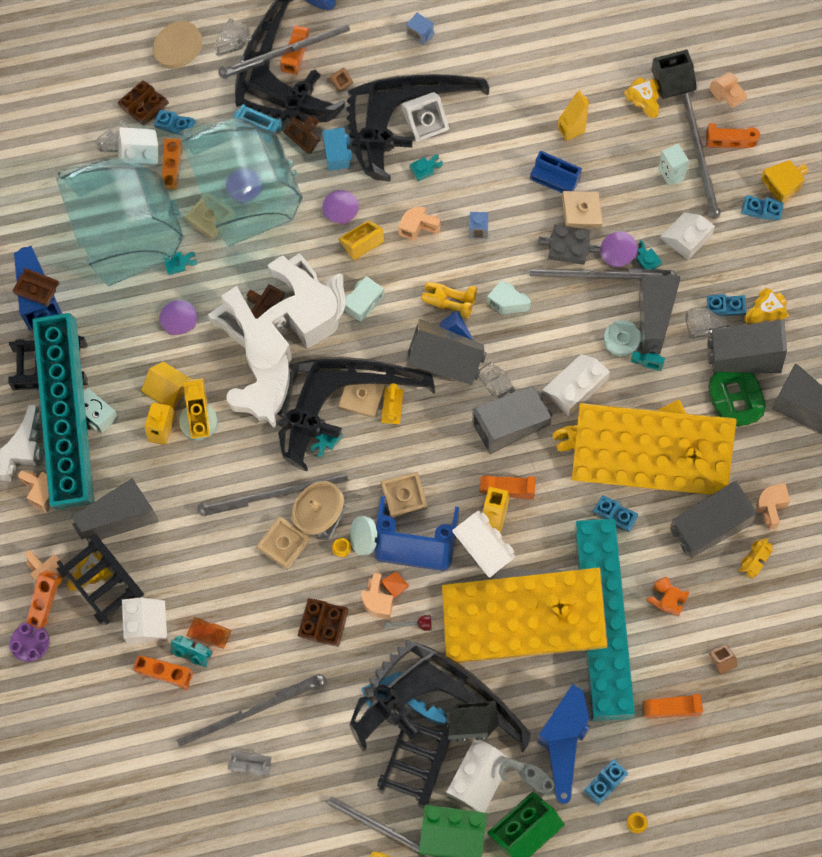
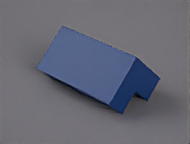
[530,150,582,193]

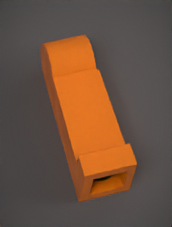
[280,25,309,75]
[706,123,760,148]
[162,138,183,190]
[479,476,535,500]
[27,570,63,630]
[133,656,193,690]
[642,694,703,718]

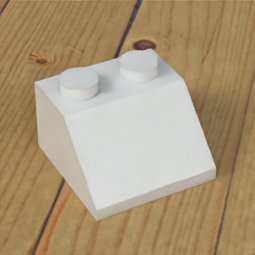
[401,92,450,142]
[118,128,158,166]
[660,212,715,260]
[122,598,168,644]

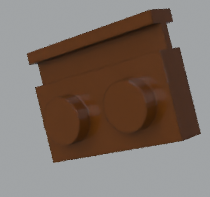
[12,268,60,307]

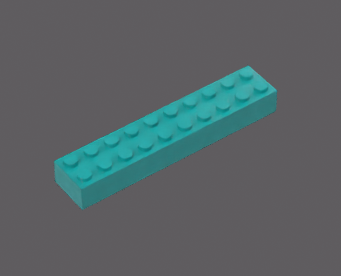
[33,313,94,510]
[574,519,635,721]

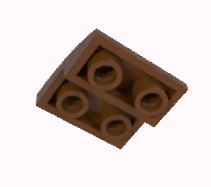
[117,80,169,126]
[297,598,349,647]

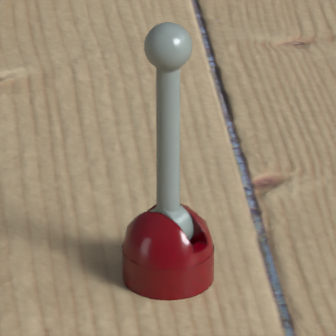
[383,615,432,631]

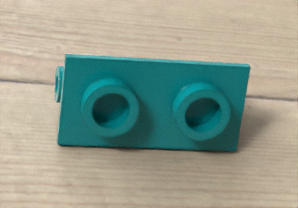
[170,635,213,668]

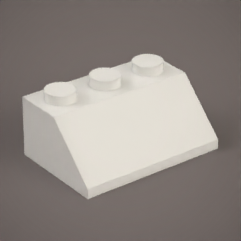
[541,354,610,417]
[452,510,515,578]
[446,738,509,813]

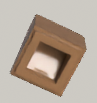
[328,68,354,92]
[709,644,737,674]

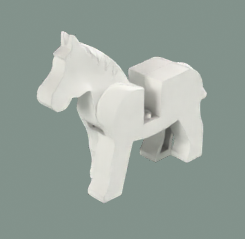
[208,253,346,427]

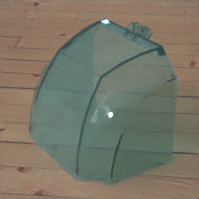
[179,119,303,247]
[56,158,184,286]

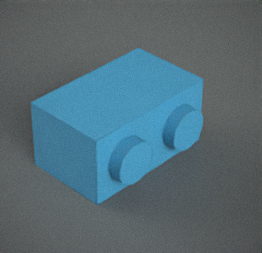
[322,127,353,171]

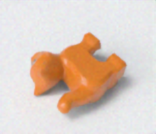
[646,577,689,617]

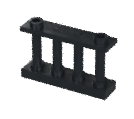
[8,335,88,391]
[56,533,145,625]
[377,712,451,809]

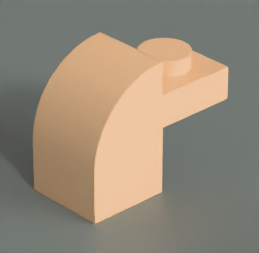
[709,72,748,108]
[398,207,441,241]
[18,470,50,512]
[756,483,790,530]
[25,550,67,582]
[362,573,394,620]

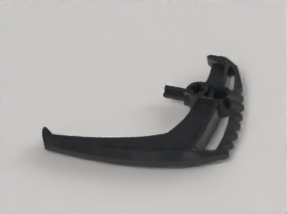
[235,0,345,123]
[346,74,489,182]
[277,357,435,471]
[349,640,531,752]

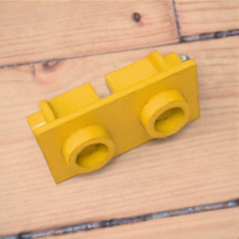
[381,384,404,425]
[738,538,773,579]

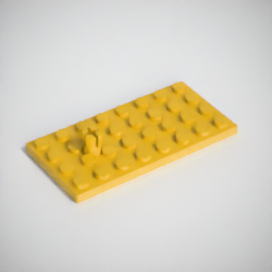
[572,403,737,495]
[442,568,608,663]

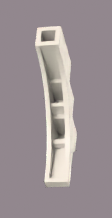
[0,405,42,482]

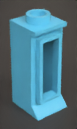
[234,104,282,143]

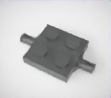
[538,224,601,265]

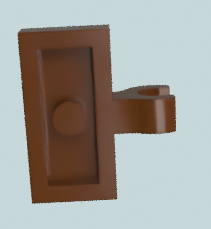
[283,116,321,154]
[246,284,285,319]

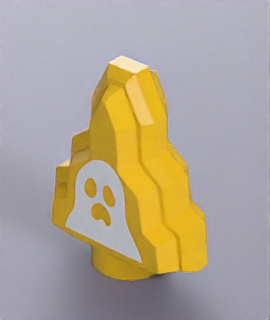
[624,78,659,119]
[744,287,789,325]
[67,552,113,592]

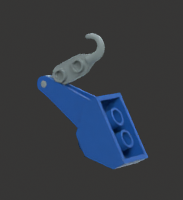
[499,684,590,805]

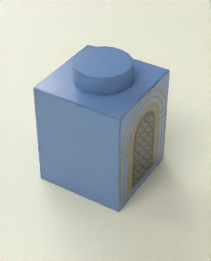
[406,13,435,45]
[469,212,488,239]

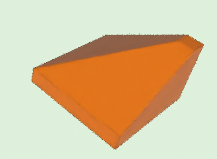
[381,571,409,599]

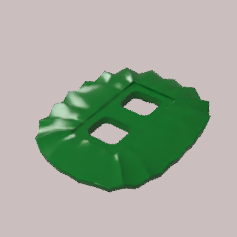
[708,372,766,427]

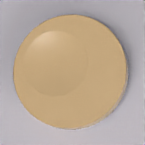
[153,21,202,69]
[292,481,344,535]

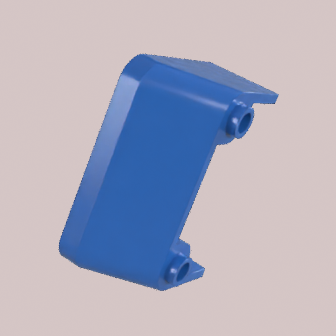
[374,496,459,571]

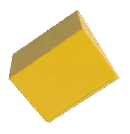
[338,220,384,261]
[141,361,191,409]

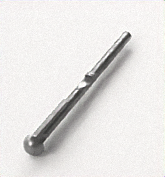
[218,24,350,79]
[683,93,721,219]
[530,269,677,280]
[197,474,348,516]
[177,674,327,747]
[328,796,437,857]

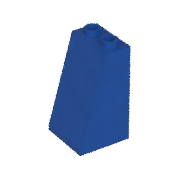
[14,246,63,331]

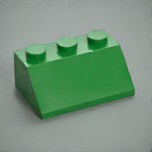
[487,791,565,857]
[419,805,487,857]

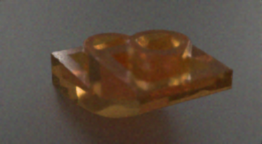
[186,616,232,649]

